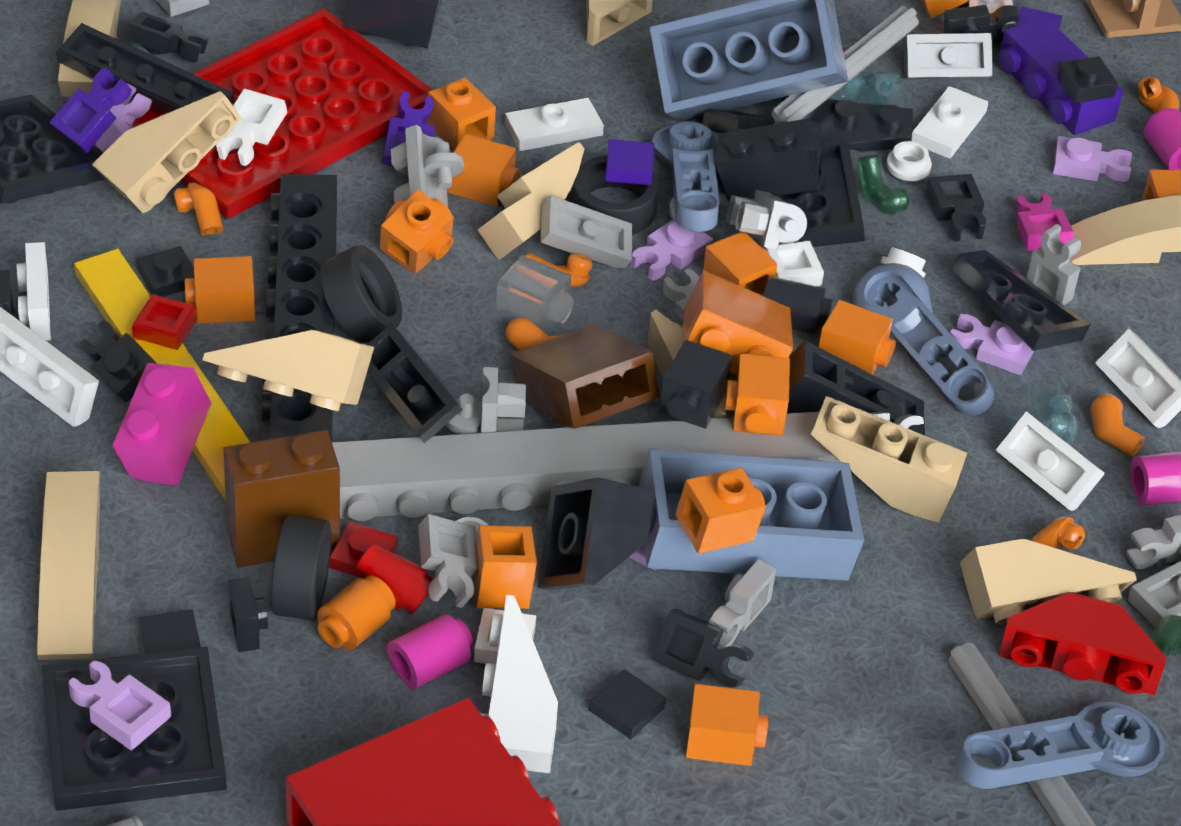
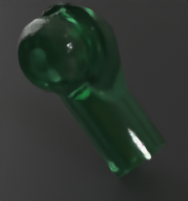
[858,155,909,216]
[1149,615,1181,656]

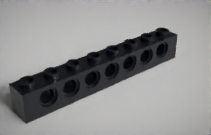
[260,174,337,442]

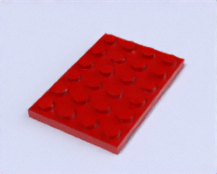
[132,8,433,219]

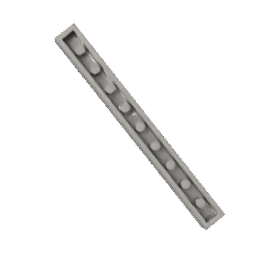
[332,412,841,521]

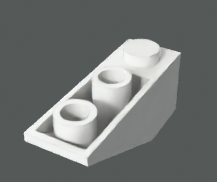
[480,595,558,773]

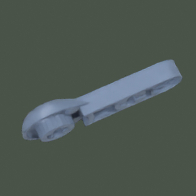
[652,122,719,232]
[852,263,994,416]
[955,702,1165,789]

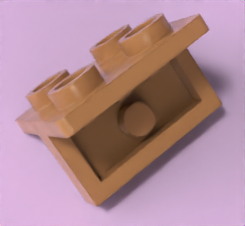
[1085,0,1181,38]

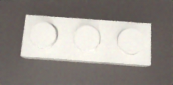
[0,307,99,427]

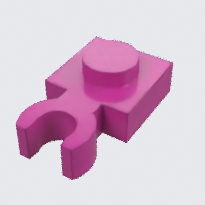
[1016,193,1074,251]

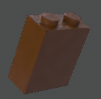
[510,324,660,429]
[223,430,340,568]

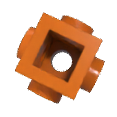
[380,189,454,274]

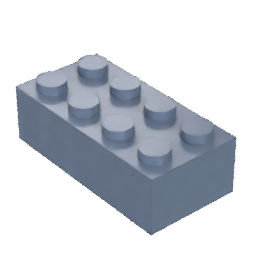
[650,0,849,121]
[639,449,864,581]

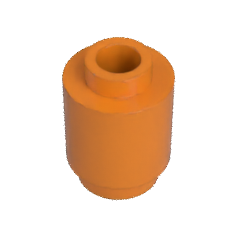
[317,576,395,651]

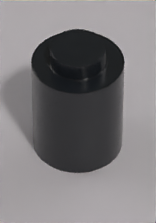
[764,276,833,334]

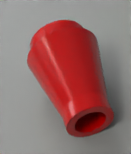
[355,542,434,615]

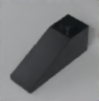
[367,323,463,443]
[787,340,925,436]

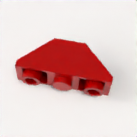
[999,592,1166,696]

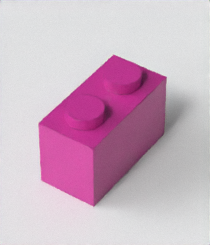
[112,363,211,486]

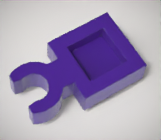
[49,68,132,153]
[381,91,435,166]

